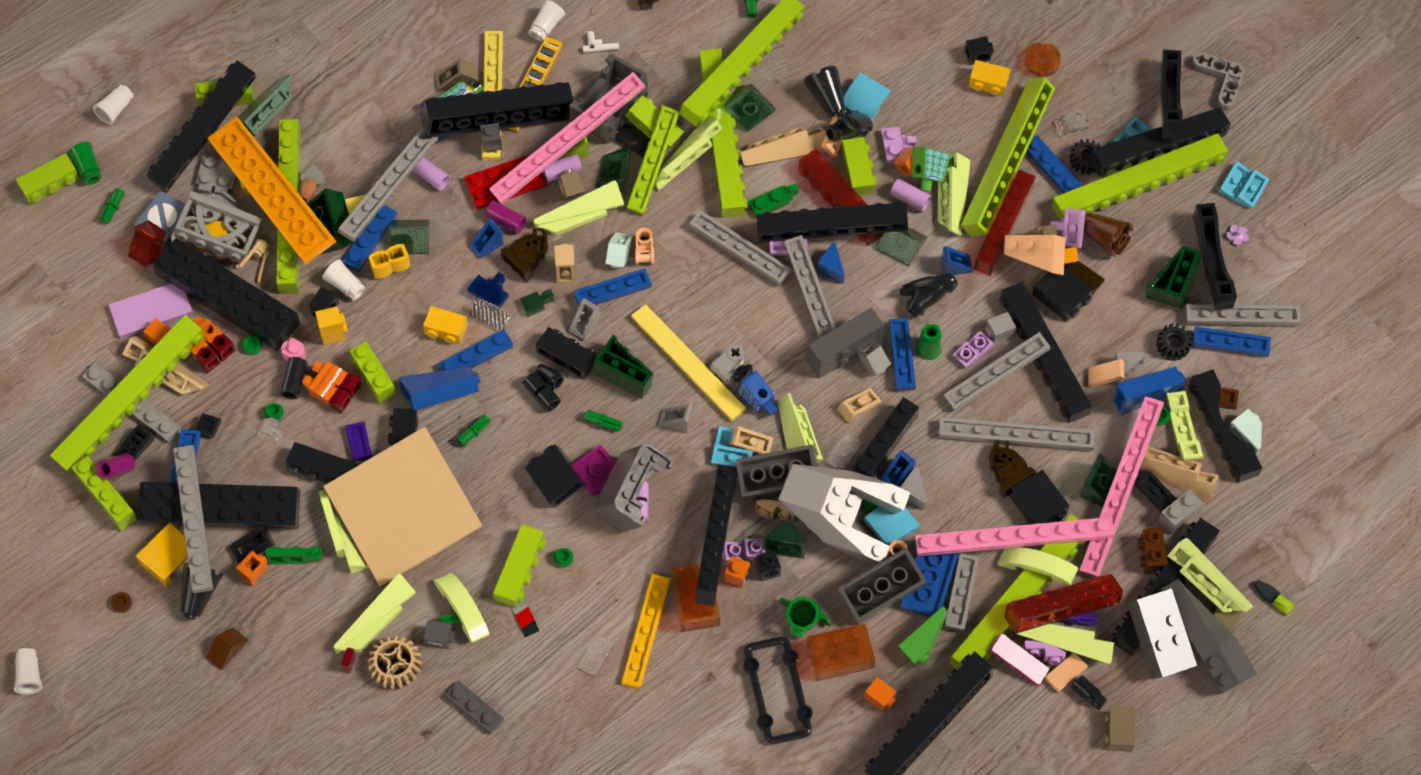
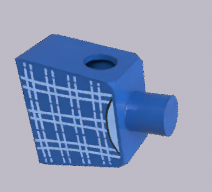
[737,370,778,416]

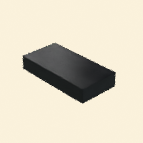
[616,124,650,158]

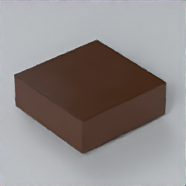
[1218,387,1239,410]

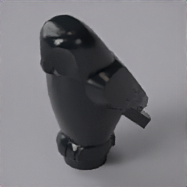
[826,110,873,142]
[900,273,958,318]

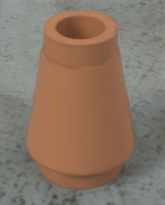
[298,179,317,204]

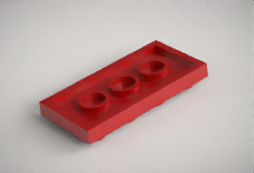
[464,153,547,210]

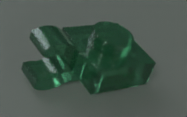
[520,289,555,317]

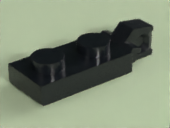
[1134,468,1176,512]

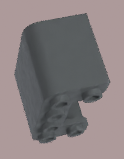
[569,53,649,142]
[594,443,676,533]

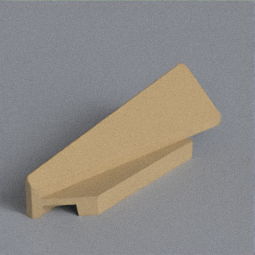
[740,126,826,166]
[122,336,209,394]
[1140,447,1219,503]

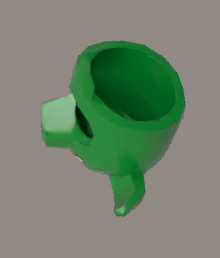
[780,596,831,638]

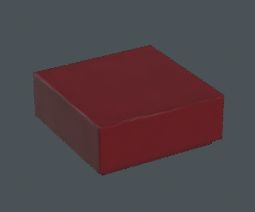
[341,647,356,674]

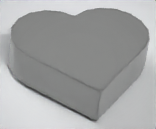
[300,165,325,187]

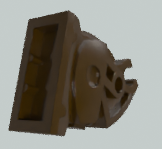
[501,229,548,283]
[989,441,1036,499]

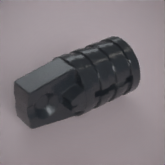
[1071,675,1107,710]

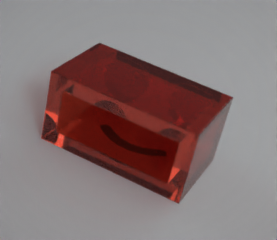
[128,220,166,268]

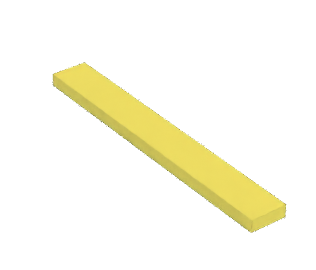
[482,31,503,160]
[631,304,746,422]

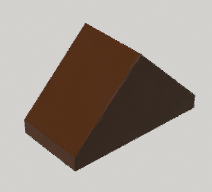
[206,628,249,670]

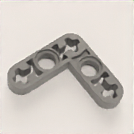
[1192,52,1244,111]

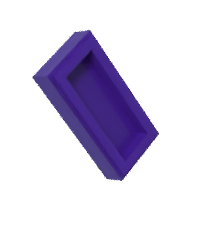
[345,422,372,462]

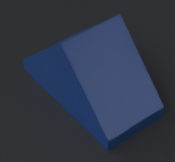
[469,219,504,258]
[817,242,845,284]
[941,246,973,275]
[880,449,916,487]

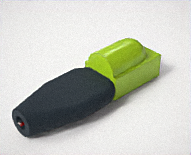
[1254,580,1295,616]

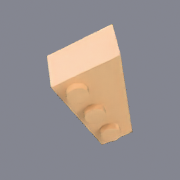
[1004,235,1066,275]

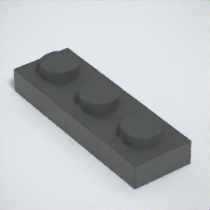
[445,681,504,735]

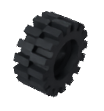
[1069,139,1100,175]
[1156,324,1193,361]

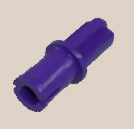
[1057,608,1098,626]

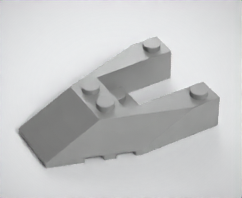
[778,464,910,567]

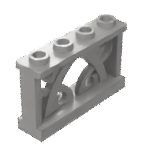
[173,191,262,262]

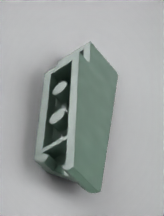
[238,75,293,136]

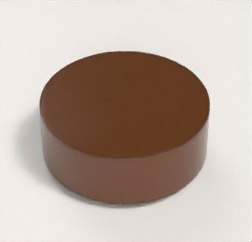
[111,592,132,613]

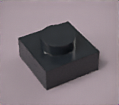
[195,413,221,438]

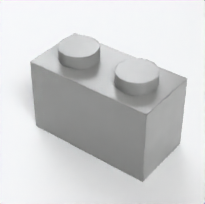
[1158,489,1203,535]

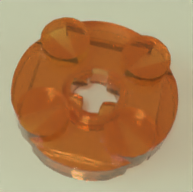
[1024,43,1061,78]

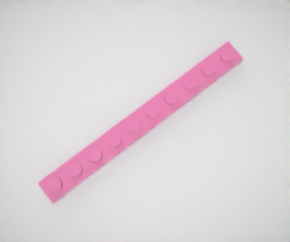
[490,72,646,204]
[1080,396,1164,579]
[915,517,1115,557]

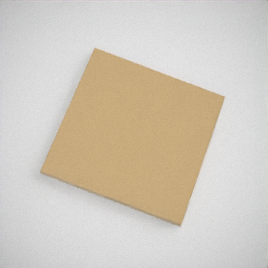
[323,427,483,587]

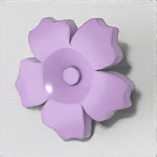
[1226,224,1249,246]

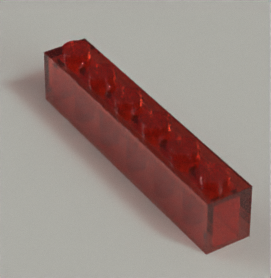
[798,149,885,246]
[974,170,1036,276]
[1004,574,1123,634]

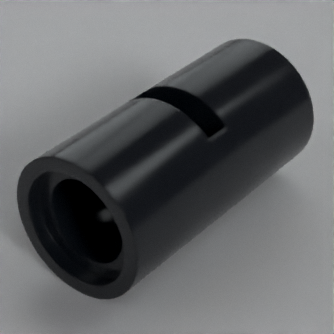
[280,357,308,399]
[522,372,561,412]

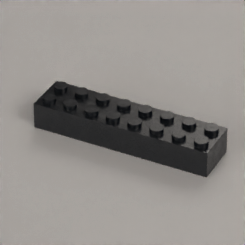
[421,82,574,138]
[153,238,300,352]
[137,482,301,529]
[865,651,993,775]

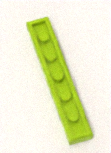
[626,105,680,215]

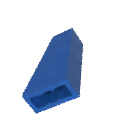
[1112,366,1185,416]
[399,367,480,410]

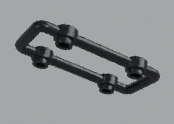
[743,637,813,744]

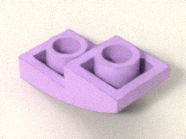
[953,330,994,368]
[723,539,765,563]
[1023,640,1066,665]

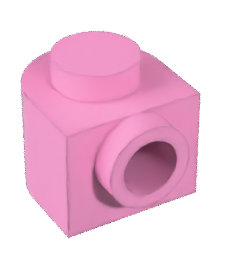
[281,337,306,361]

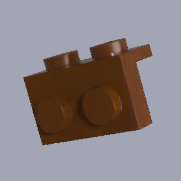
[1137,528,1168,574]

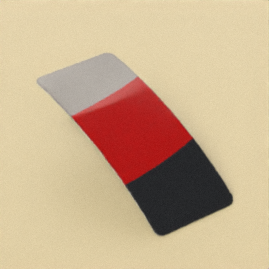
[511,600,539,637]

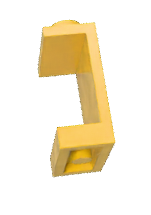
[136,523,188,587]

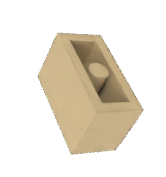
[554,243,576,283]

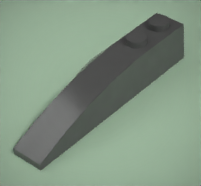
[1161,579,1257,694]

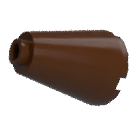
[1084,212,1133,257]

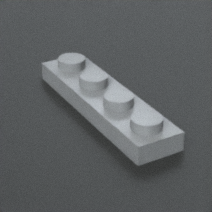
[944,553,979,632]

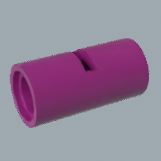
[485,201,527,234]
[96,453,135,479]

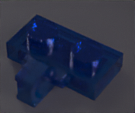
[467,271,509,310]

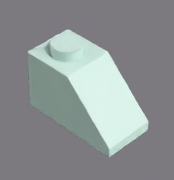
[605,232,634,268]
[1228,409,1262,456]

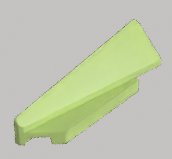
[654,115,722,191]
[938,153,970,235]
[533,181,624,236]
[778,393,823,462]
[318,489,369,573]
[1168,538,1253,612]
[333,573,416,653]
[1017,619,1114,664]

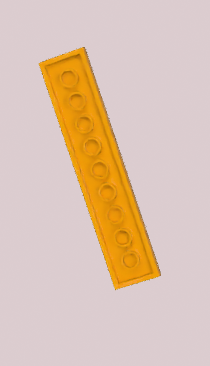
[207,116,336,264]

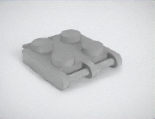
[196,152,237,194]

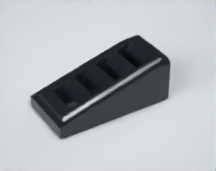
[114,424,155,461]
[229,526,276,563]

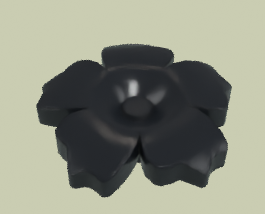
[733,364,753,384]

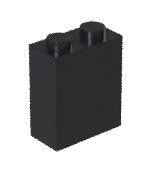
[1032,266,1093,322]
[525,444,586,508]
[1009,469,1070,525]

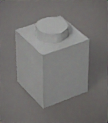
[985,312,1016,344]
[858,343,891,375]

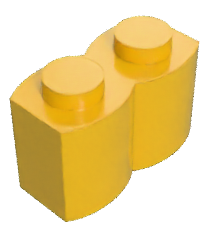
[368,244,410,279]

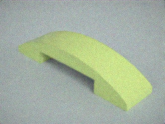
[1166,391,1203,461]
[997,547,1078,585]
[434,573,489,643]

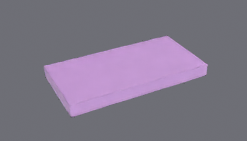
[108,284,193,339]

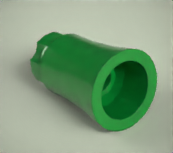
[67,142,102,185]
[915,324,942,360]

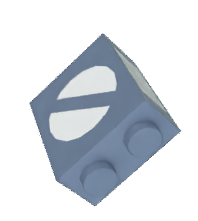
[134,191,194,249]

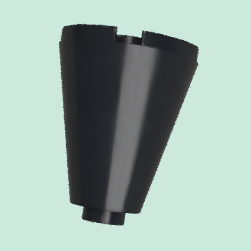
[804,66,846,118]
[180,563,223,620]

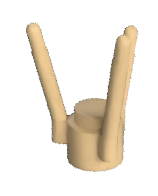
[235,239,270,283]

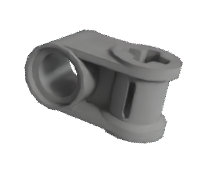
[710,345,744,382]

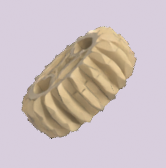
[367,635,422,690]

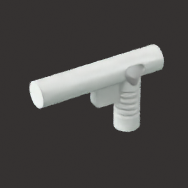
[583,31,619,53]

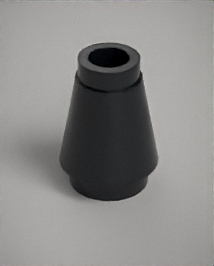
[535,363,564,389]

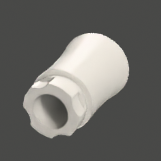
[528,0,565,42]
[93,85,134,125]
[323,260,365,301]
[14,648,43,695]

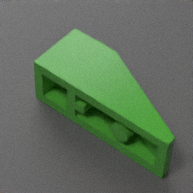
[899,606,948,667]

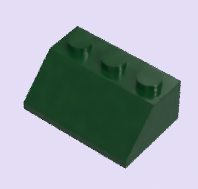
[307,188,353,254]

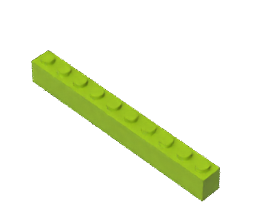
[679,0,805,127]
[699,48,748,218]
[961,77,1055,237]
[277,119,301,294]
[1051,133,1228,221]
[50,315,205,475]
[950,514,1087,669]

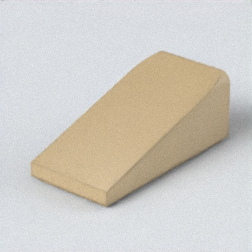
[838,387,881,423]
[729,426,774,454]

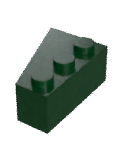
[1146,246,1201,309]
[593,334,653,399]

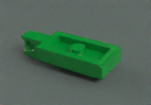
[748,183,799,217]
[266,546,322,564]

